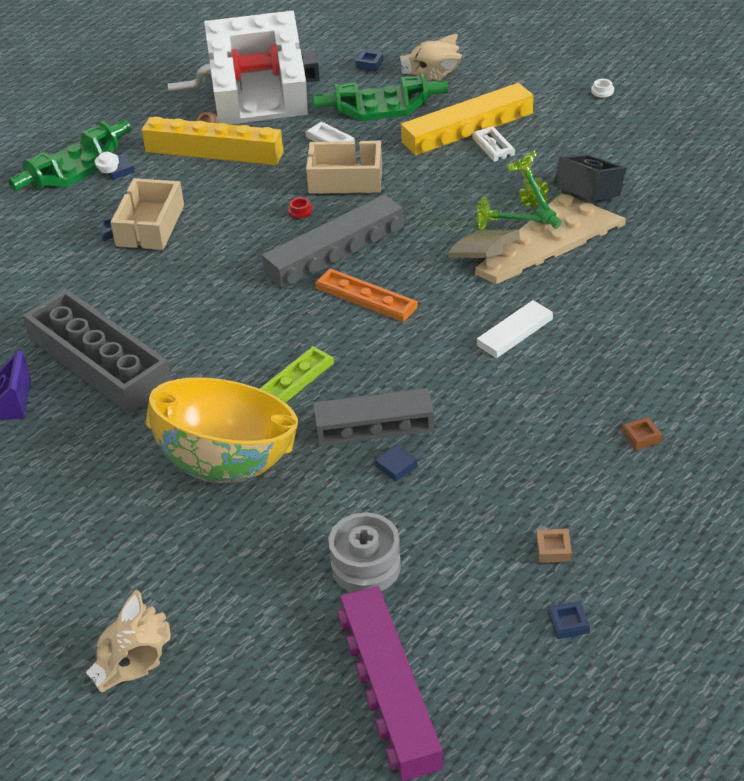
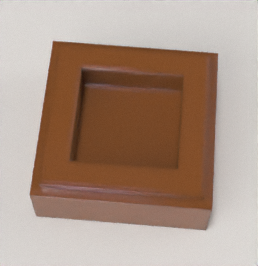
[622,417,663,450]

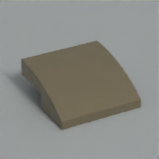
[448,229,520,258]

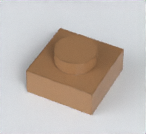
[536,529,572,563]

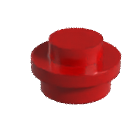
[288,197,313,218]

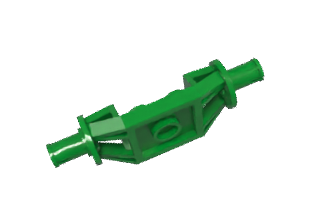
[313,73,448,121]
[7,119,131,192]

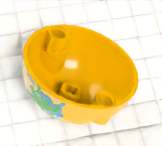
[145,378,298,483]

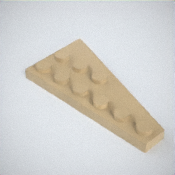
[475,193,626,284]

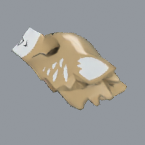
[400,34,462,80]
[86,590,170,693]

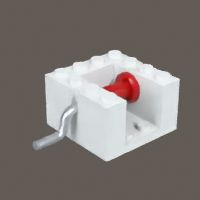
[168,11,308,125]

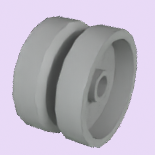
[328,512,401,593]

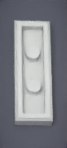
[477,300,553,358]

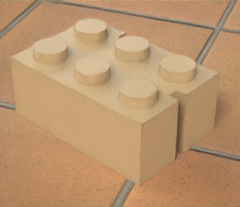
[306,141,382,194]
[111,178,184,250]

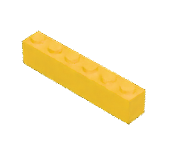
[401,83,534,156]
[142,117,283,165]

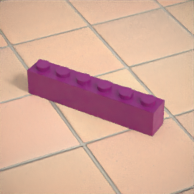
[337,586,443,781]

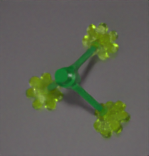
[475,151,562,230]

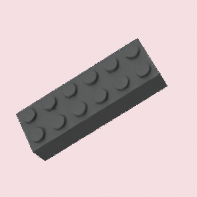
[23,289,172,414]

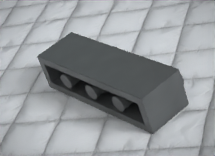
[313,388,434,446]

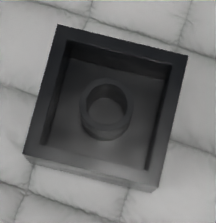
[553,154,627,203]

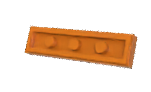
[315,269,418,322]

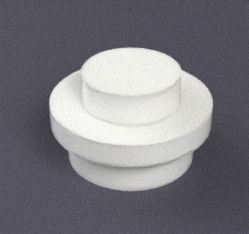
[591,79,614,98]
[95,152,119,173]

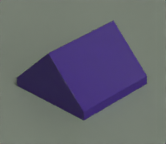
[0,350,31,420]

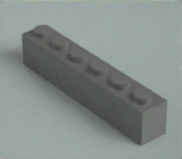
[262,194,404,288]

